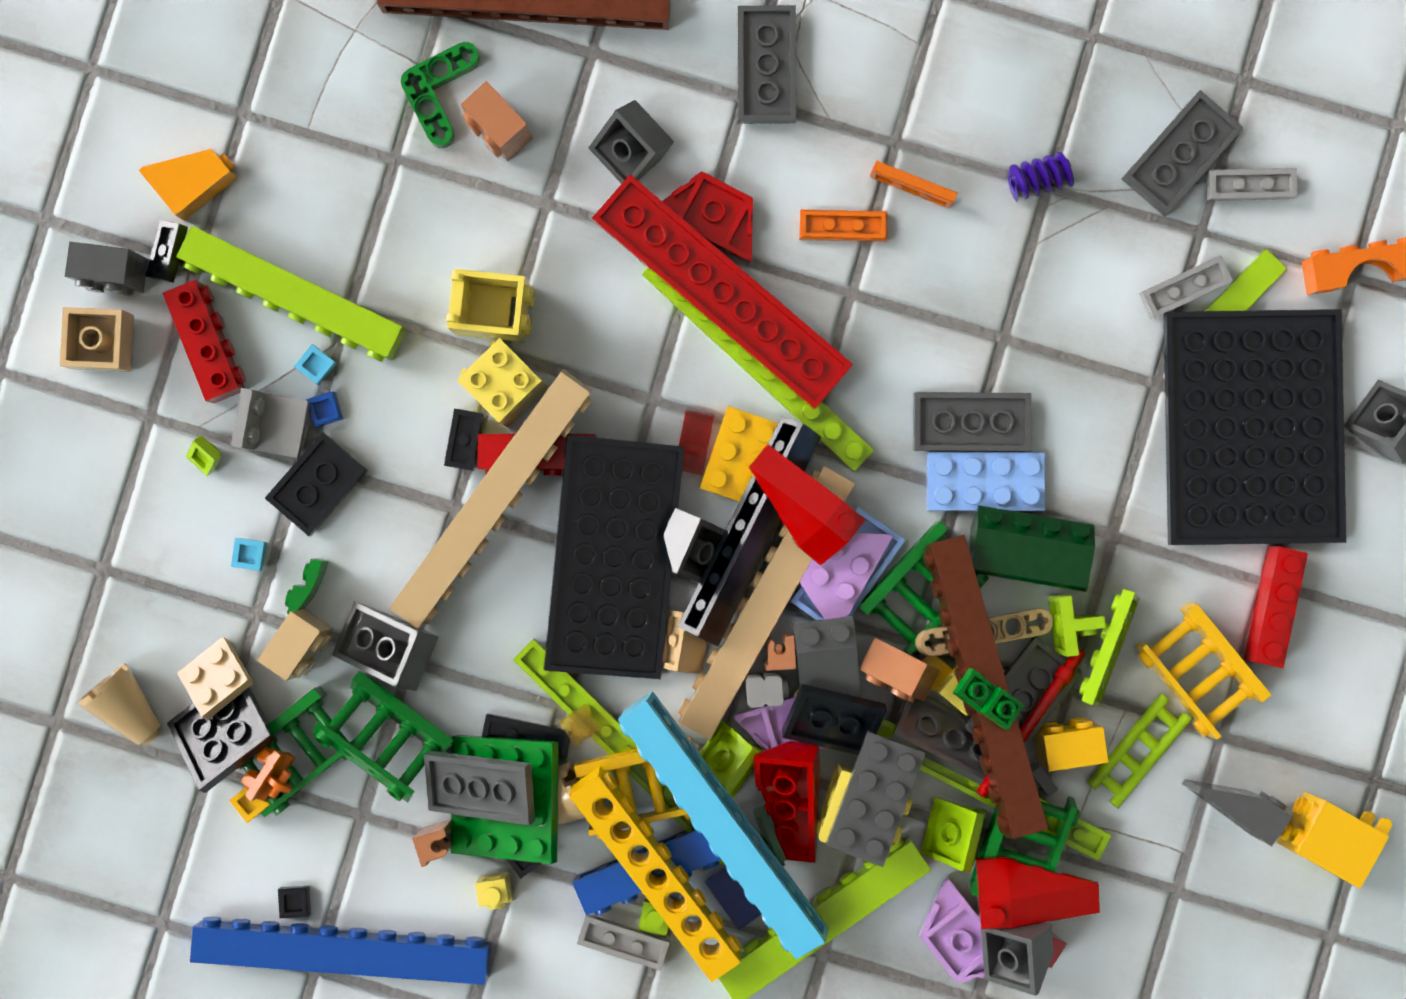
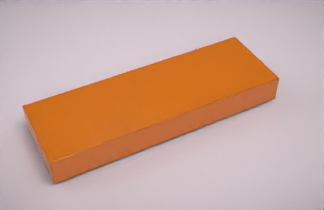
[870,160,957,208]
[799,209,887,242]

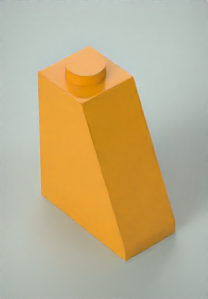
[139,149,238,221]

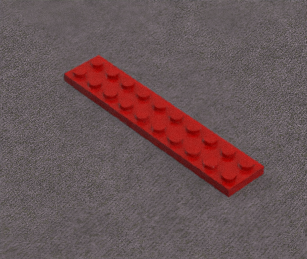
[592,174,853,410]

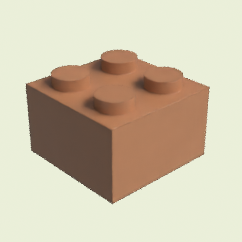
[460,81,533,161]
[859,638,940,703]

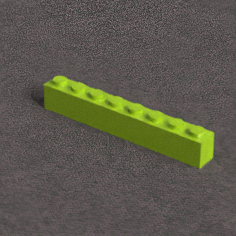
[176,225,407,362]
[718,836,932,999]

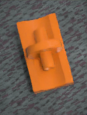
[241,747,296,802]

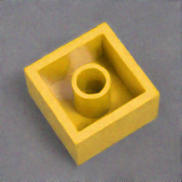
[1033,717,1109,772]

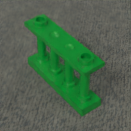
[858,521,989,655]
[313,671,454,803]
[239,686,355,817]
[969,796,1080,896]

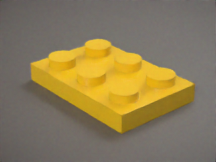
[699,406,778,502]

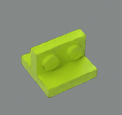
[1047,594,1106,657]
[699,720,765,799]
[920,797,987,872]

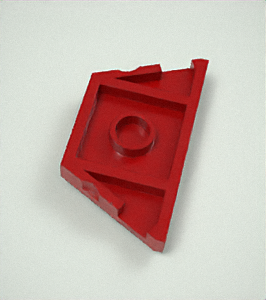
[662,171,753,263]

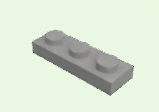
[1206,168,1298,201]
[1139,255,1233,319]
[577,914,670,971]

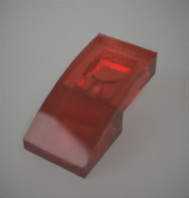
[679,410,714,475]

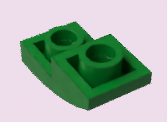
[285,558,328,614]
[953,668,1024,730]

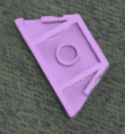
[799,533,893,619]
[734,696,828,751]
[918,877,985,984]

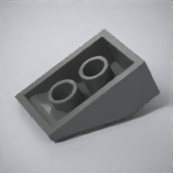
[332,601,438,691]
[792,616,861,698]
[1182,779,1293,847]

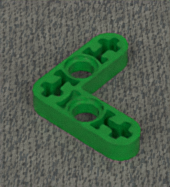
[401,42,480,148]

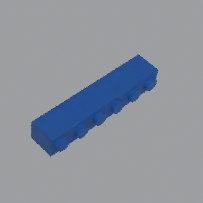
[572,827,721,916]

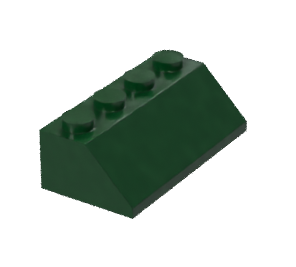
[970,505,1095,592]

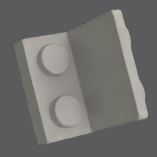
[231,388,310,458]

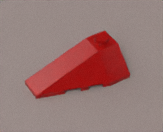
[748,444,865,566]
[754,741,820,863]
[976,857,1100,929]

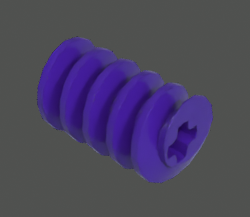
[1008,152,1074,202]

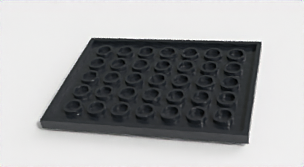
[1163,309,1346,545]

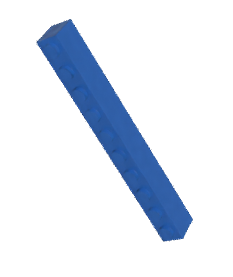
[190,917,491,985]

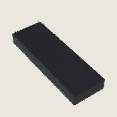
[482,713,573,760]

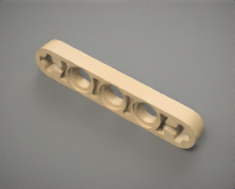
[915,609,1053,656]

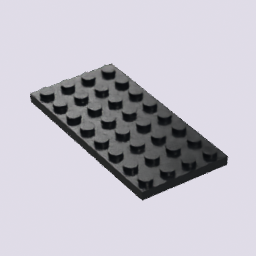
[543,435,684,679]

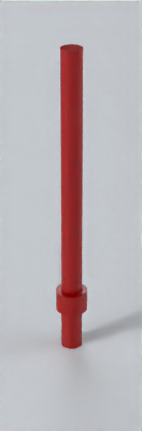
[976,649,1085,799]

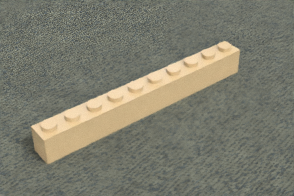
[389,369,592,629]
[677,466,855,740]

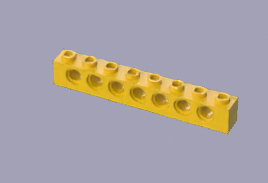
[569,766,742,983]

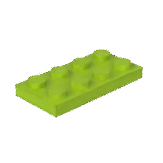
[1079,589,1140,707]

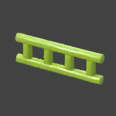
[1087,693,1192,809]

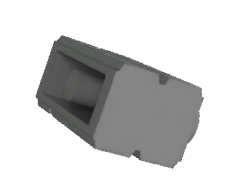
[745,671,789,708]

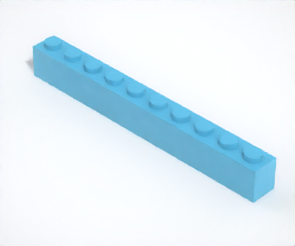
[618,691,829,959]

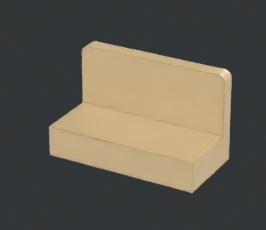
[662,609,707,674]

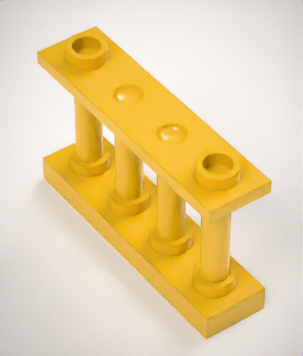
[1135,602,1271,740]
[574,737,692,839]

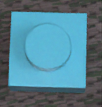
[294,344,337,385]
[231,538,267,571]

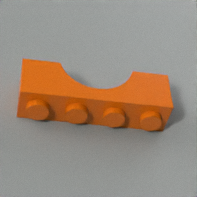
[1301,237,1406,295]

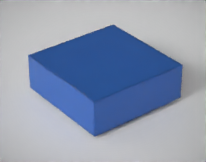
[306,391,344,428]

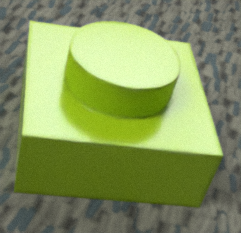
[186,435,223,476]
[638,899,668,936]

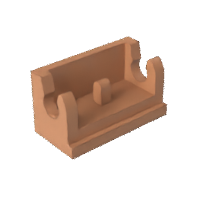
[764,633,796,671]
[412,819,452,867]

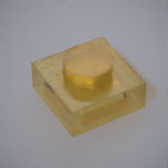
[559,704,601,746]

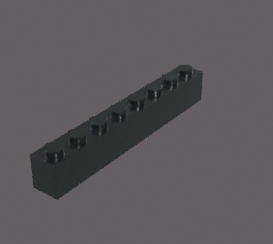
[677,416,821,647]

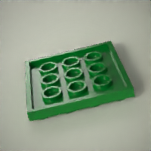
[451,735,558,864]

